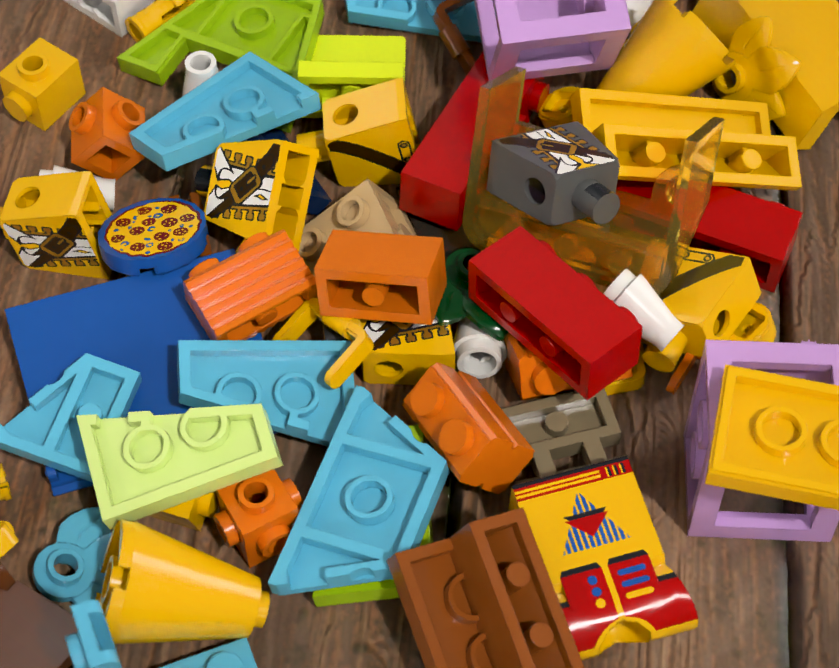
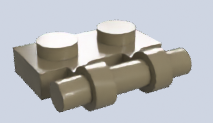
[502,388,633,485]

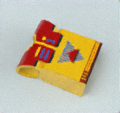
[508,456,699,661]

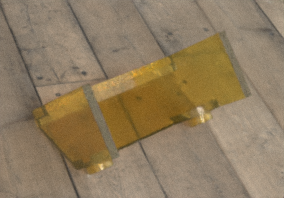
[462,66,725,295]

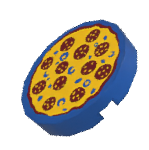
[98,198,209,276]

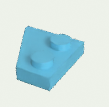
[0,353,142,482]

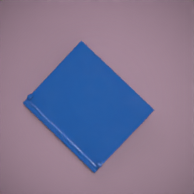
[4,248,279,497]

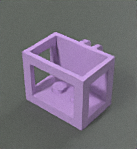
[474,0,631,84]
[684,339,839,542]

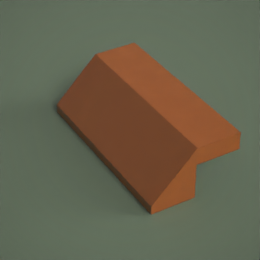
[386,507,585,668]

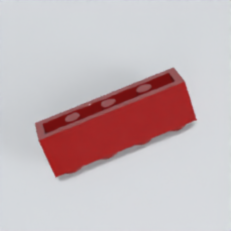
[399,52,550,231]
[571,180,803,293]

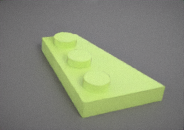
[76,403,283,530]

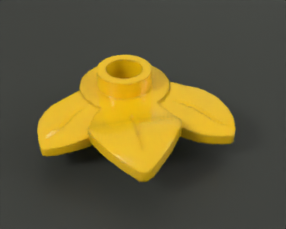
[711,16,802,121]

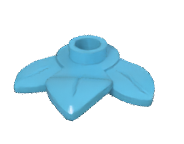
[32,507,112,604]

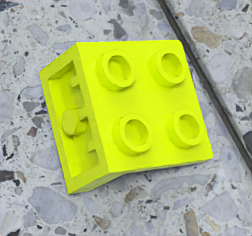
[298,35,406,118]

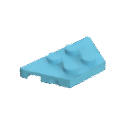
[268,385,449,596]

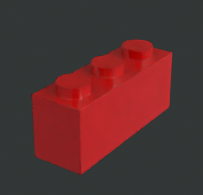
[468,225,643,400]

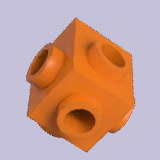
[69,87,145,182]
[213,469,304,569]

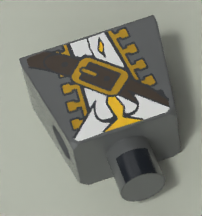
[486,121,620,226]

